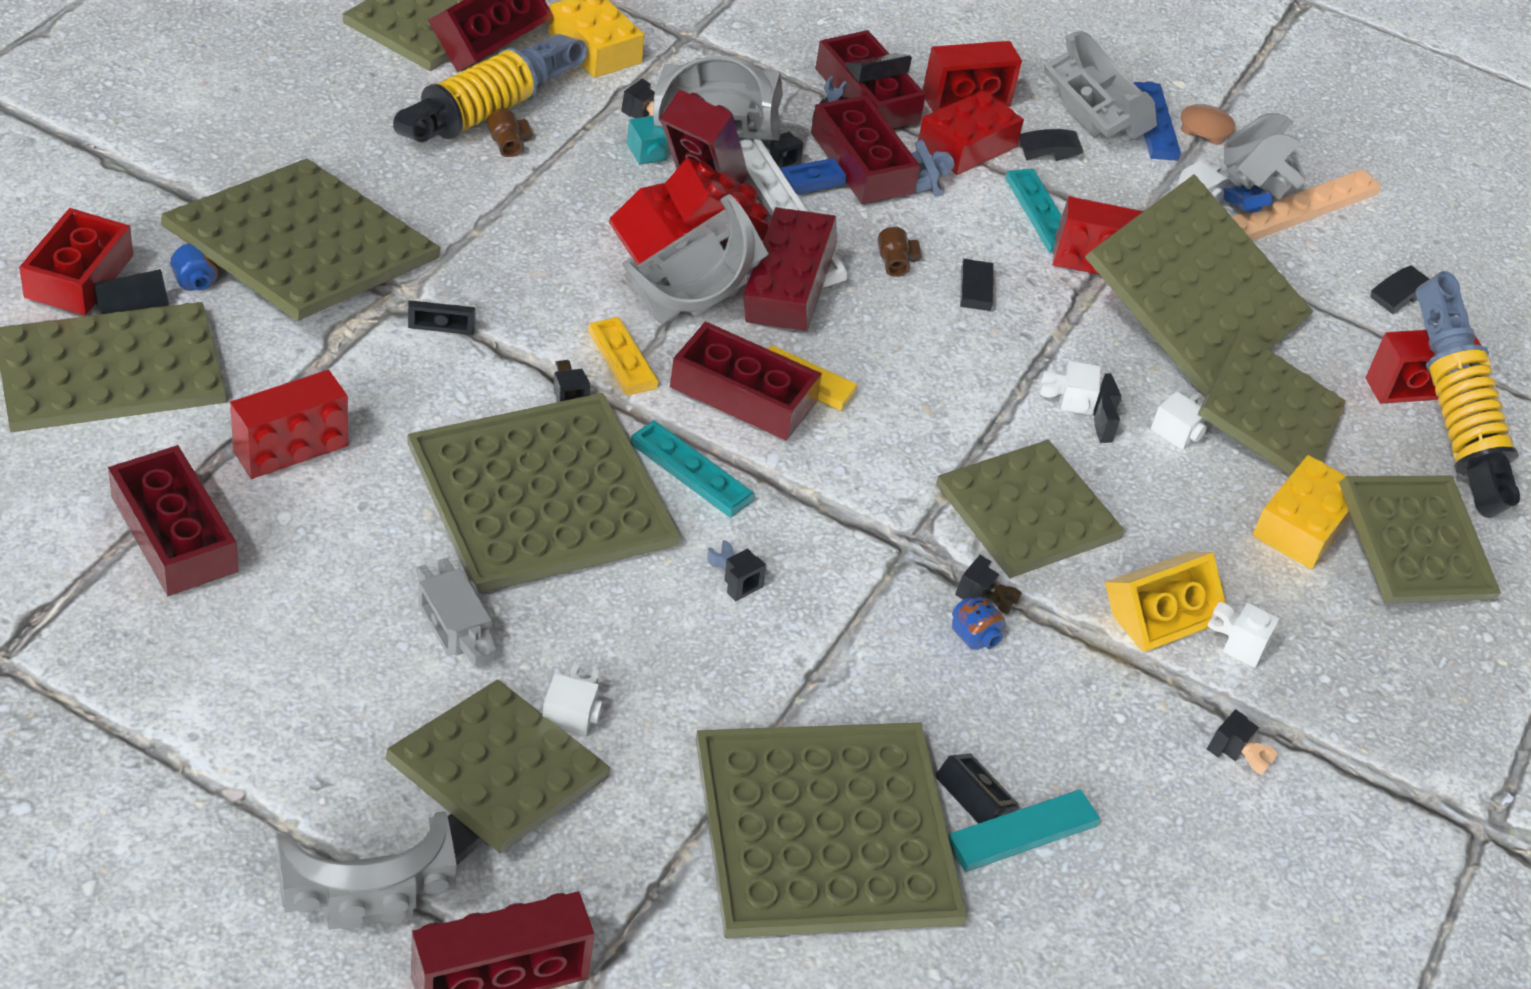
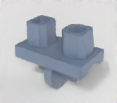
[911,140,954,197]

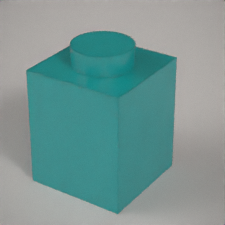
[627,116,669,165]

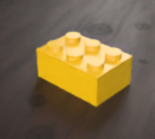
[548,0,645,78]
[1252,455,1352,570]

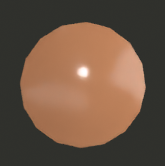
[1181,104,1235,145]

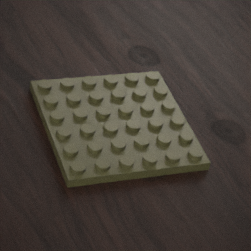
[161,158,441,321]
[1085,174,1313,397]
[407,393,680,593]
[696,722,967,938]

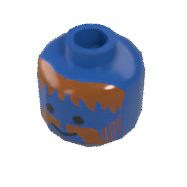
[170,243,219,291]
[952,597,1005,650]

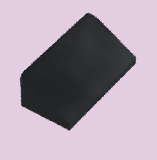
[845,53,912,83]
[94,269,169,315]
[408,300,476,335]
[936,753,1019,824]

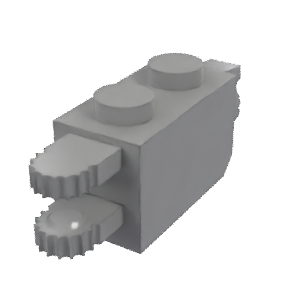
[416,558,496,666]

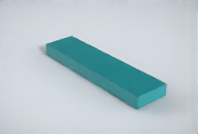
[1005,168,1062,253]
[630,420,755,518]
[948,789,1101,872]

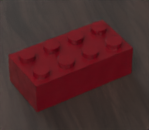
[428,0,554,72]
[815,30,926,129]
[660,89,749,184]
[811,95,920,204]
[743,207,837,331]
[670,321,822,441]
[108,445,239,596]
[411,891,594,989]

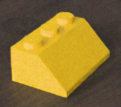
[1105,552,1226,652]

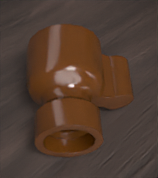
[486,109,533,157]
[877,227,922,277]

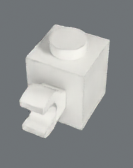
[1177,161,1231,202]
[1040,360,1101,415]
[1151,391,1207,450]
[1208,602,1280,668]
[543,664,603,737]

